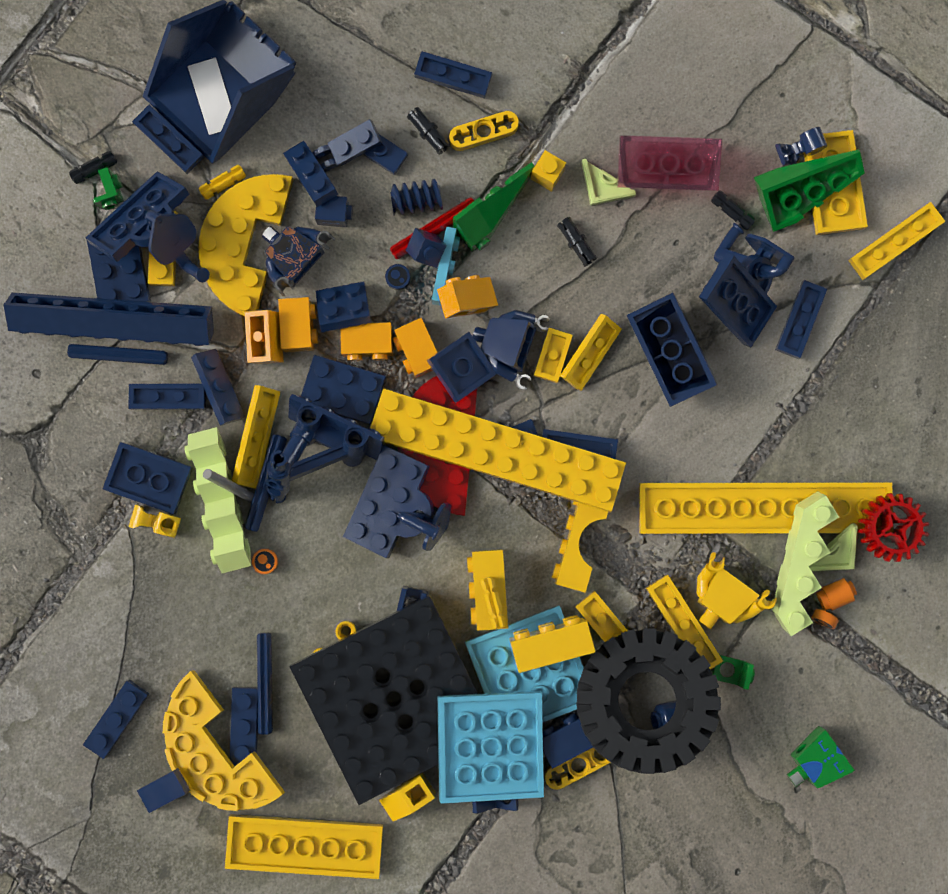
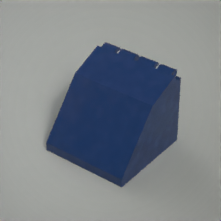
[142,0,296,164]

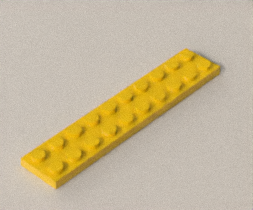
[370,389,626,512]
[639,483,893,534]

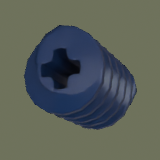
[390,179,443,216]

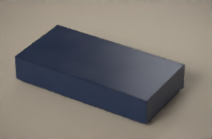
[137,768,191,813]

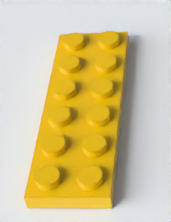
[225,814,383,879]

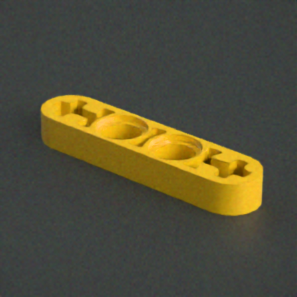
[544,747,611,790]

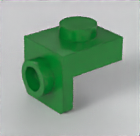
[93,167,124,210]

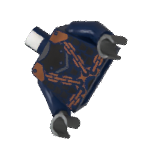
[262,226,336,296]

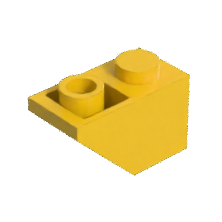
[379,773,436,821]

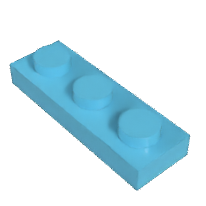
[432,227,460,306]

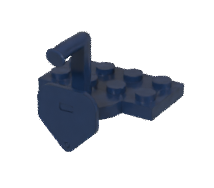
[85,171,210,283]
[699,223,795,348]
[343,445,452,558]

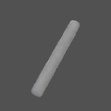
[203,469,254,502]

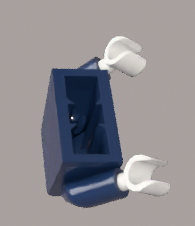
[473,310,550,389]

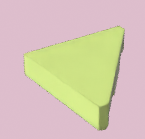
[581,159,636,206]
[809,523,858,571]

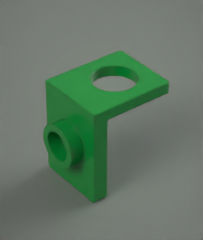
[713,655,755,690]

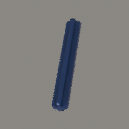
[67,344,168,365]
[244,435,287,532]
[257,633,273,735]

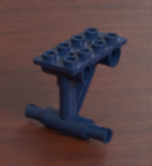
[265,394,384,504]

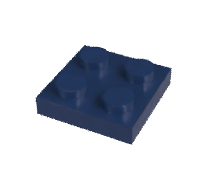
[315,281,371,332]
[427,332,497,402]

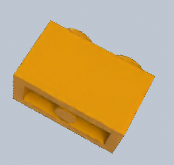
[437,275,498,318]
[278,297,318,352]
[245,310,284,364]
[392,318,437,378]
[340,322,393,361]

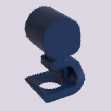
[775,127,827,166]

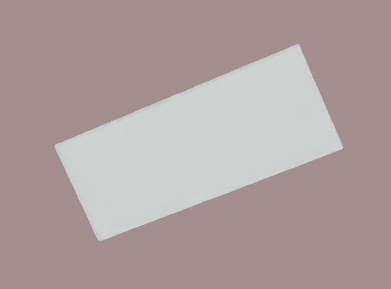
[188,58,231,135]

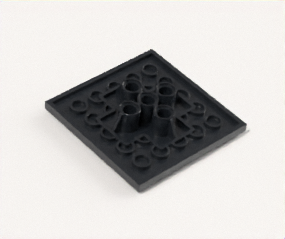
[289,595,478,805]

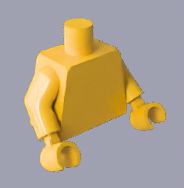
[696,552,777,630]

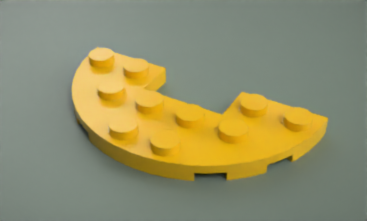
[198,174,294,317]
[162,670,286,811]

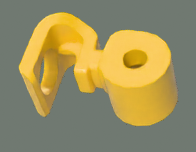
[128,504,181,538]

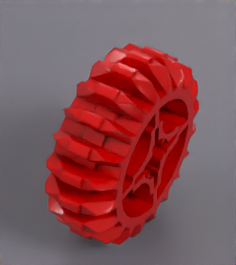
[858,493,930,562]

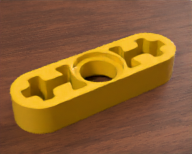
[449,111,518,151]

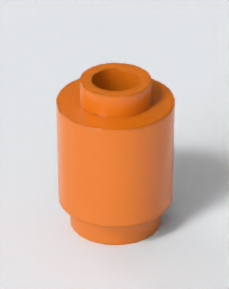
[816,578,857,611]

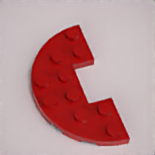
[397,375,477,516]

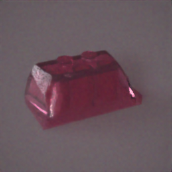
[617,136,722,191]

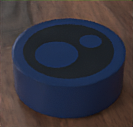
[385,264,410,290]

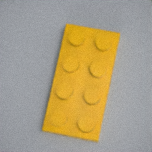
[804,130,868,235]

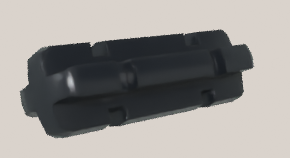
[69,151,117,184]
[711,190,756,230]

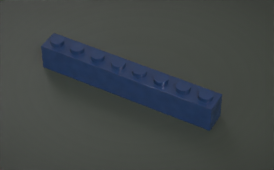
[3,292,214,346]

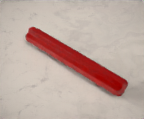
[390,197,474,259]

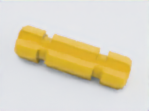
[199,165,246,199]
[481,577,506,629]

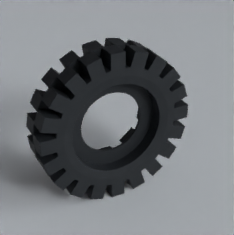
[576,628,721,774]

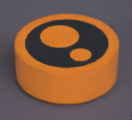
[252,549,279,574]
[811,609,839,629]

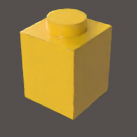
[531,150,566,192]

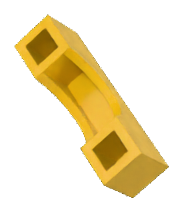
[552,501,608,593]

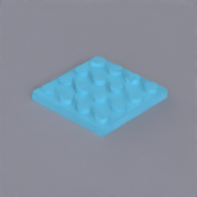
[465,605,584,723]
[438,691,544,804]

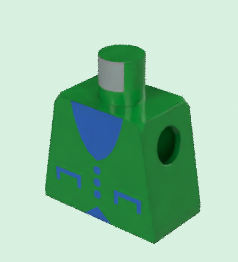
[786,726,855,789]

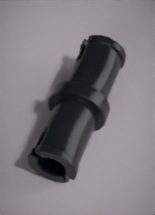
[407,107,450,155]
[557,217,598,267]

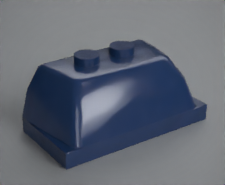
[627,293,717,407]

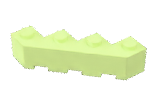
[185,427,251,573]
[771,491,839,636]

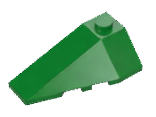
[754,149,865,232]
[453,162,535,252]

